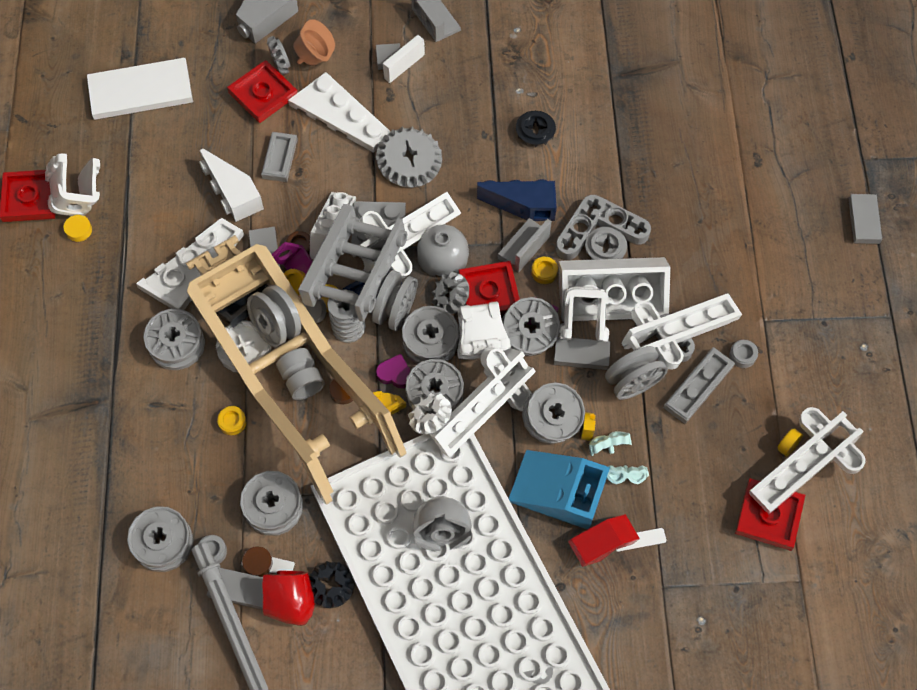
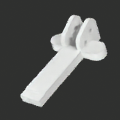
[352,192,461,279]
[622,293,742,369]
[430,347,536,457]
[749,407,865,514]

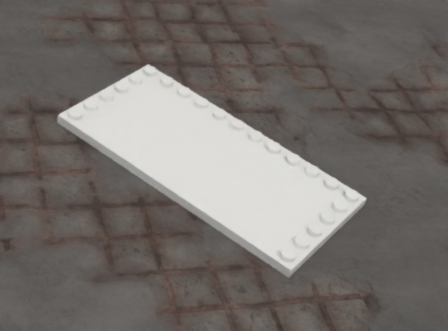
[311,433,610,690]

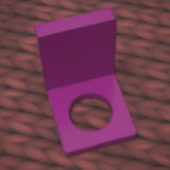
[271,242,313,274]

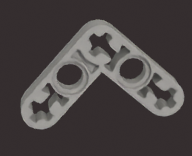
[556,195,651,260]

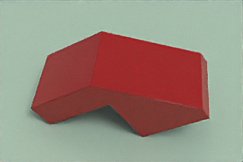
[568,514,640,567]

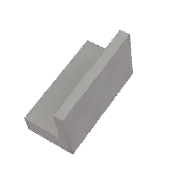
[412,0,461,42]
[498,218,552,273]

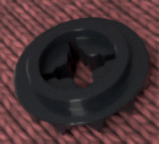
[516,110,556,147]
[309,561,354,608]

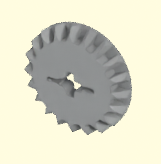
[376,126,442,187]

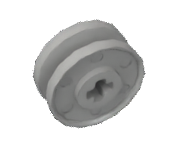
[372,270,418,331]
[247,285,301,347]
[502,297,560,356]
[402,306,459,364]
[143,309,205,370]
[605,346,668,400]
[406,359,464,415]
[522,382,585,444]
[240,471,303,536]
[127,506,194,572]

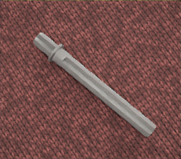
[192,542,268,690]

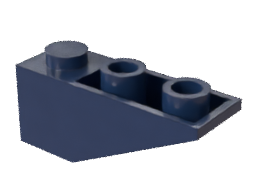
[477,179,557,221]

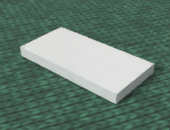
[87,58,193,120]

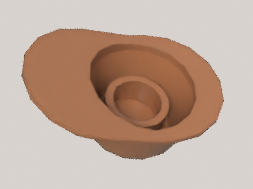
[293,20,335,66]

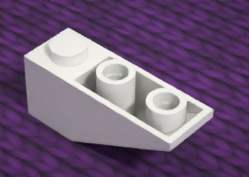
[199,149,264,222]
[310,192,356,259]

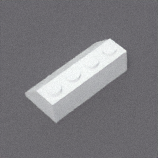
[559,257,670,321]

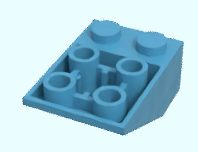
[509,450,610,530]

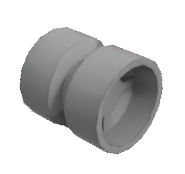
[276,348,325,400]

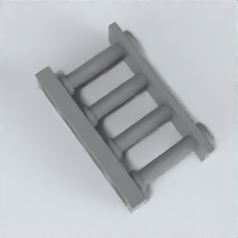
[298,203,408,322]

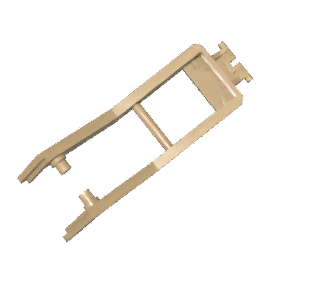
[186,235,407,505]

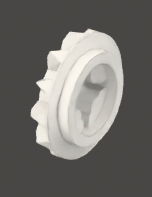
[408,393,452,434]

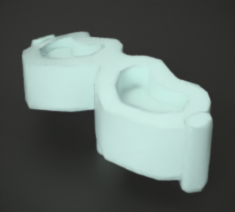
[589,431,632,456]
[607,465,649,485]

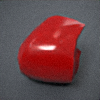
[262,570,315,626]

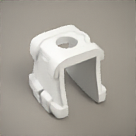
[45,154,100,216]
[559,287,609,342]
[457,301,511,360]

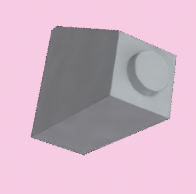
[236,0,298,44]

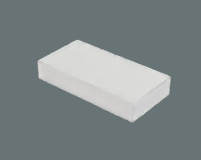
[383,35,425,83]

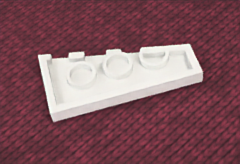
[288,72,391,153]
[136,218,244,310]

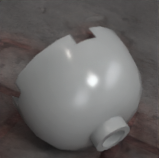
[417,224,469,277]
[413,496,472,551]

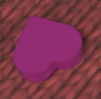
[376,354,411,389]

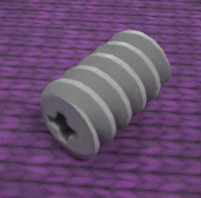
[327,290,366,343]

